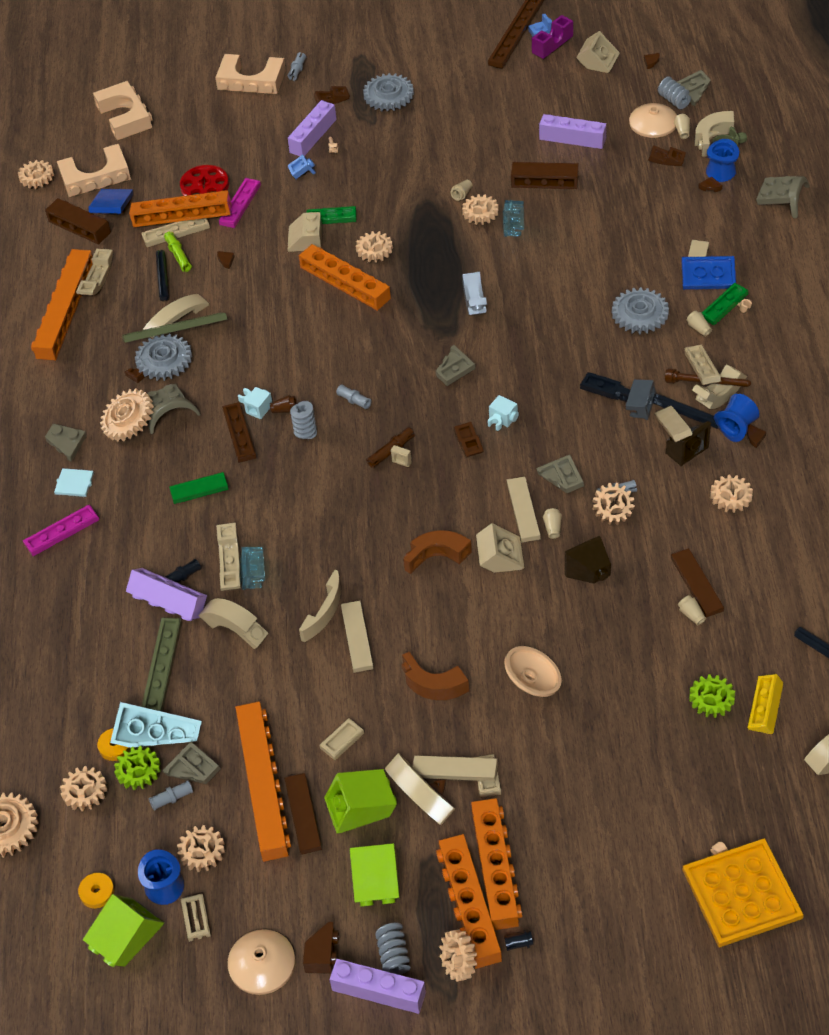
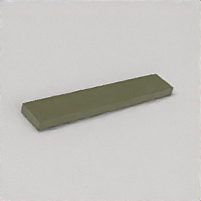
[122,312,227,343]
[141,618,182,712]

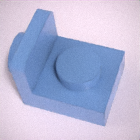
[528,14,552,37]
[288,155,316,179]

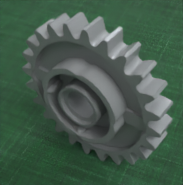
[363,73,414,111]
[612,287,669,334]
[135,333,192,381]

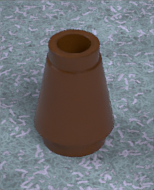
[270,395,297,413]

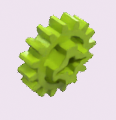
[689,674,735,718]
[114,746,161,790]

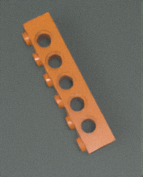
[129,190,232,227]
[299,244,391,311]
[471,798,522,930]
[436,834,502,969]

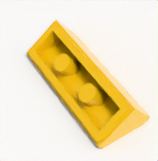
[748,674,783,734]

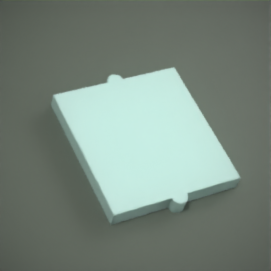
[54,468,94,497]

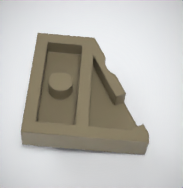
[677,70,711,106]
[436,345,475,386]
[45,424,87,462]
[536,455,584,493]
[163,742,221,784]

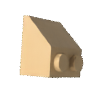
[576,31,620,73]
[288,212,322,252]
[476,523,524,573]

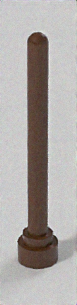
[665,368,751,387]

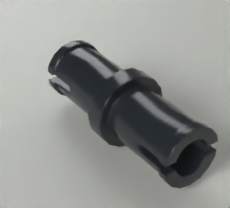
[165,559,201,583]

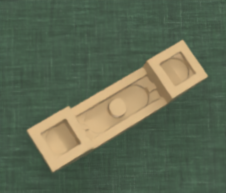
[76,249,113,295]
[143,294,209,339]
[217,523,241,591]
[299,570,341,642]
[385,753,455,825]

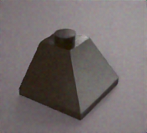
[666,421,711,466]
[565,536,611,584]

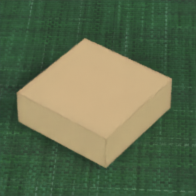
[391,445,412,467]

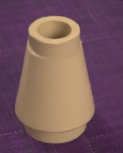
[674,114,690,139]
[451,180,473,201]
[686,311,712,337]
[543,508,562,539]
[678,595,706,626]

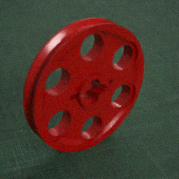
[180,165,229,196]

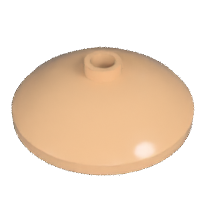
[629,103,677,138]
[504,646,562,697]
[228,929,295,995]

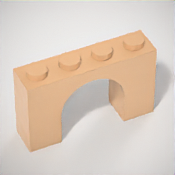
[215,54,286,94]
[93,81,153,140]
[57,144,131,197]

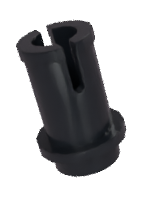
[504,930,534,951]

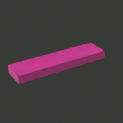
[219,178,261,228]
[23,505,99,556]

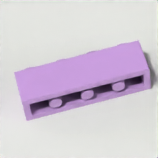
[288,100,337,156]
[539,114,606,149]
[126,568,207,621]
[329,959,426,1014]

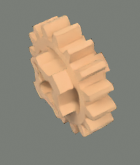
[18,160,54,189]
[462,194,499,225]
[356,231,393,263]
[710,475,753,513]
[592,483,635,525]
[60,766,107,811]
[177,825,225,872]
[439,929,477,982]

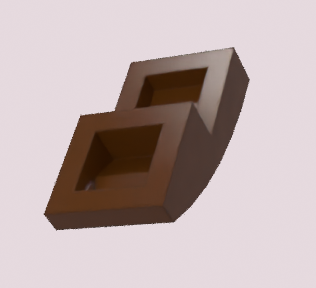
[314,86,350,104]
[648,145,686,166]
[454,422,484,458]

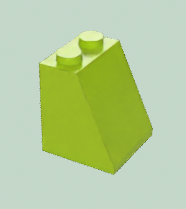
[324,769,397,834]
[350,843,400,907]
[83,894,164,967]

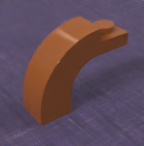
[403,530,472,574]
[401,652,469,700]

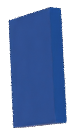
[88,189,133,214]
[681,256,736,290]

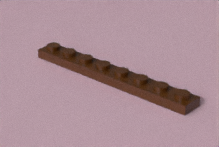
[488,0,544,69]

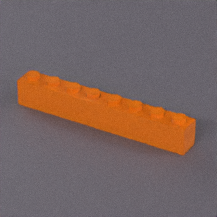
[31,249,93,361]
[235,702,291,862]

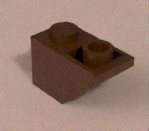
[303,922,339,974]

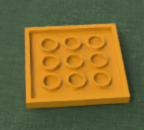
[682,838,803,948]

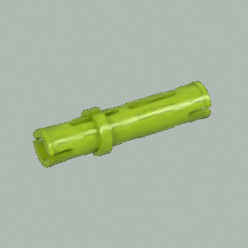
[164,231,192,272]

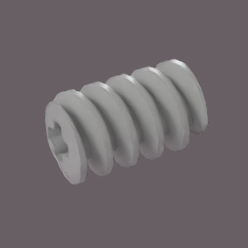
[658,76,691,109]
[290,401,317,439]
[375,923,411,975]

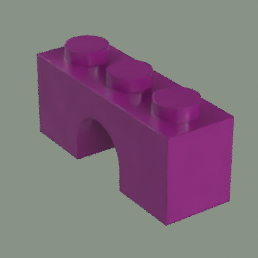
[532,15,573,59]

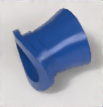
[706,139,739,182]
[714,394,759,442]
[138,849,184,905]

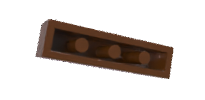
[511,162,579,189]
[45,198,111,245]

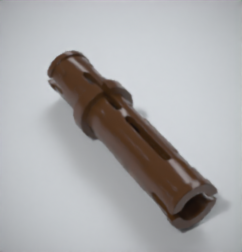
[366,427,415,468]

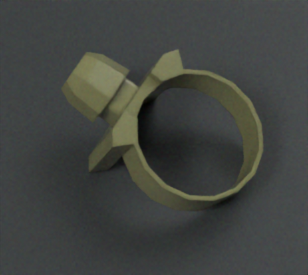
[712,126,747,146]

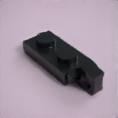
[580,372,631,402]

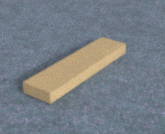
[141,218,210,247]
[684,345,721,385]
[655,406,692,442]
[507,477,540,543]
[341,601,373,673]
[413,756,498,781]

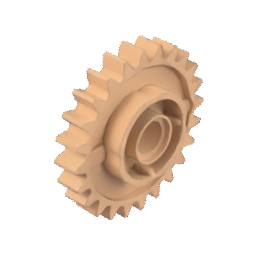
[100,388,154,442]
[0,792,39,858]

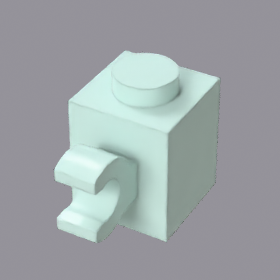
[238,387,272,419]
[488,395,519,431]

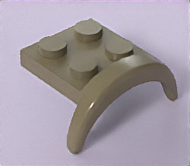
[756,176,810,218]
[147,384,201,434]

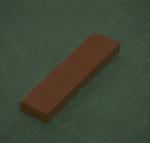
[222,402,256,463]
[671,548,724,618]
[284,773,322,855]

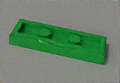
[306,206,357,224]
[702,283,749,326]
[169,472,228,504]

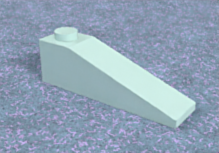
[110,702,202,748]

